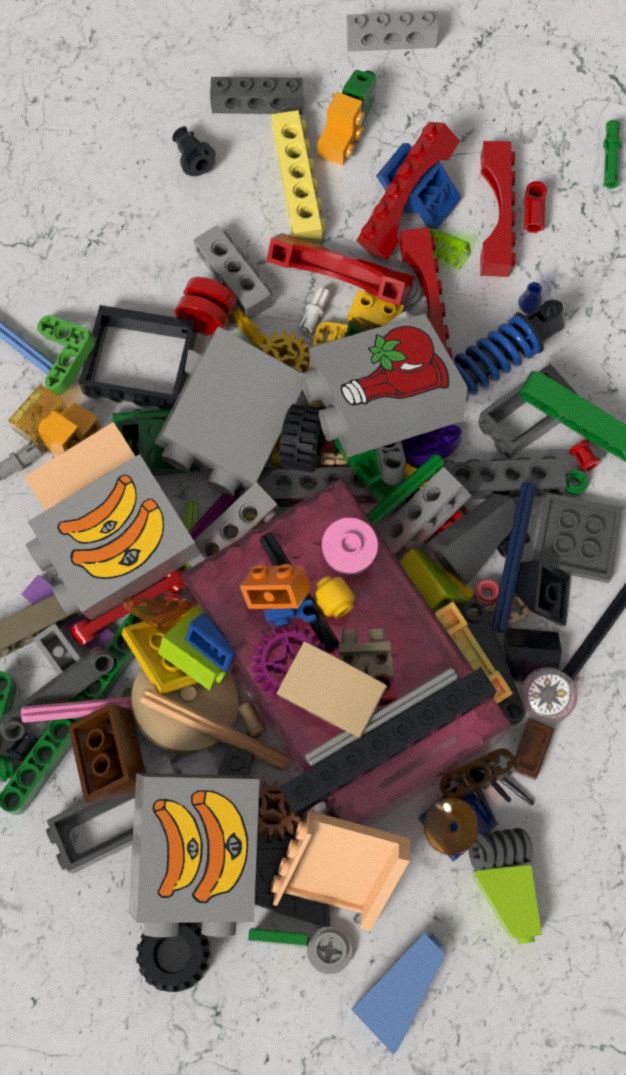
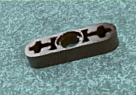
[440,748,517,800]

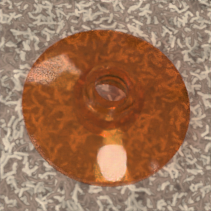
[424,798,478,855]

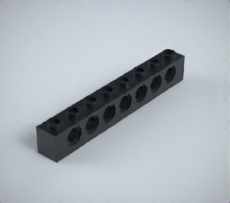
[280,667,497,817]

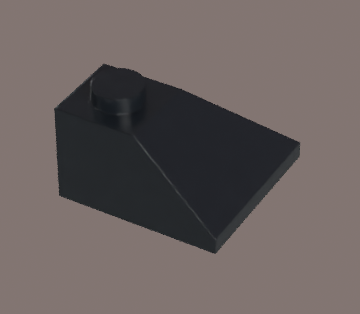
[515,560,570,626]

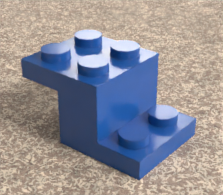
[376,143,461,231]

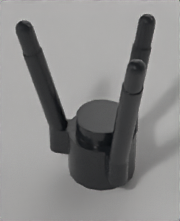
[471,763,534,827]

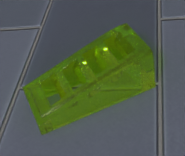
[428,227,471,270]

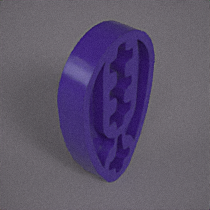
[401,425,462,467]

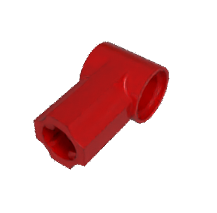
[523,181,547,233]

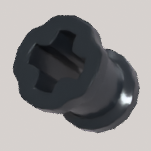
[6,732,39,762]

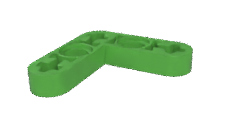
[37,315,96,395]

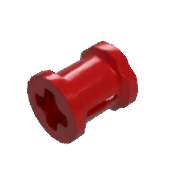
[569,440,602,473]

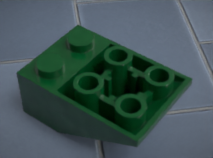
[118,419,200,476]

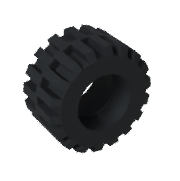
[279,404,325,473]
[136,922,211,992]

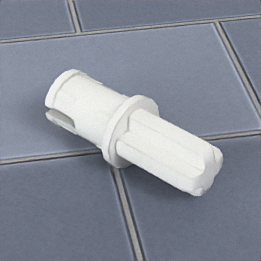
[298,287,330,334]

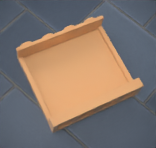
[24,422,135,511]
[270,811,410,931]

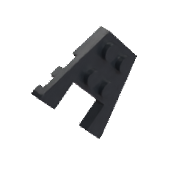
[255,825,330,927]

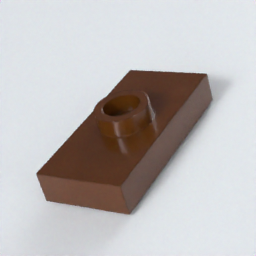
[514,719,555,780]

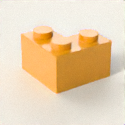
[317,92,364,166]
[38,402,102,456]

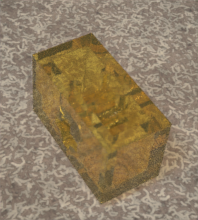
[8,384,67,445]

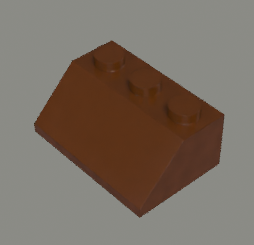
[68,703,146,803]

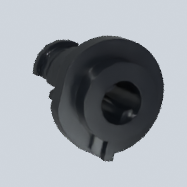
[172,126,216,176]

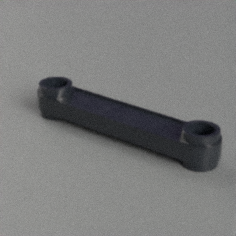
[461,600,525,726]

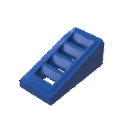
[185,613,236,673]

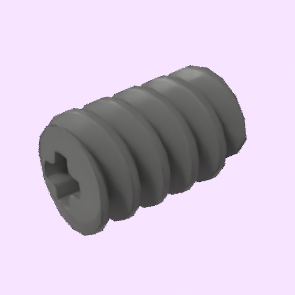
[469,827,533,870]

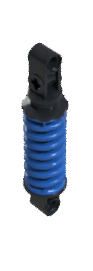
[453,299,566,402]

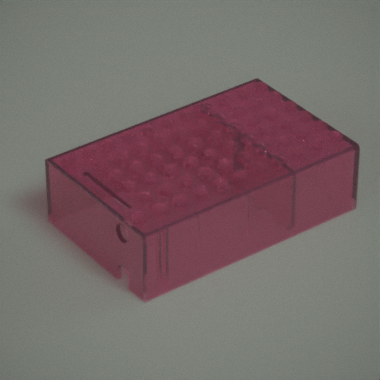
[181,479,512,827]

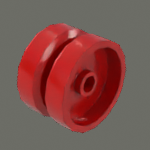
[175,277,237,336]

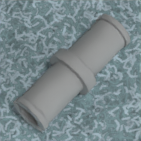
[0,442,43,481]

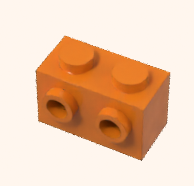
[240,564,311,609]

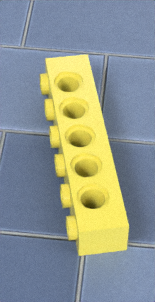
[271,110,326,243]

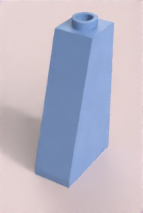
[351,933,445,1054]

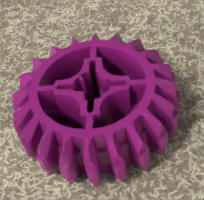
[252,625,325,702]

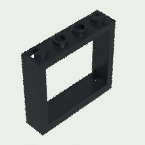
[79,305,197,409]

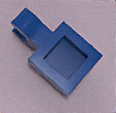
[264,600,317,628]

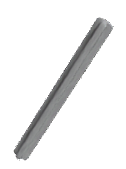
[305,668,458,767]

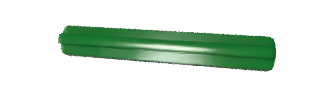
[362,454,444,529]

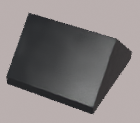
[504,628,562,682]

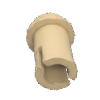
[238,702,266,738]

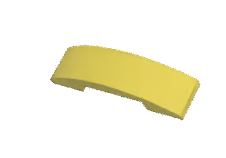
[430,602,513,709]

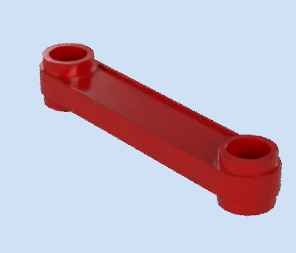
[69,568,189,647]

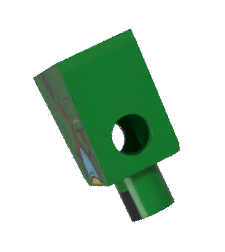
[342,70,377,126]

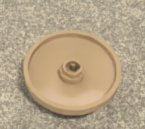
[130,668,239,754]

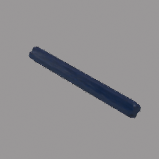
[492,482,536,633]

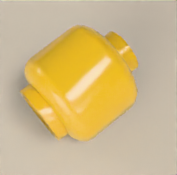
[313,576,355,619]

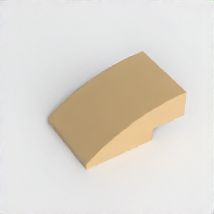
[276,642,387,739]

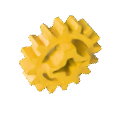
[259,330,310,373]

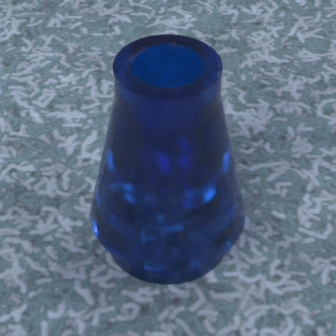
[518,282,542,314]

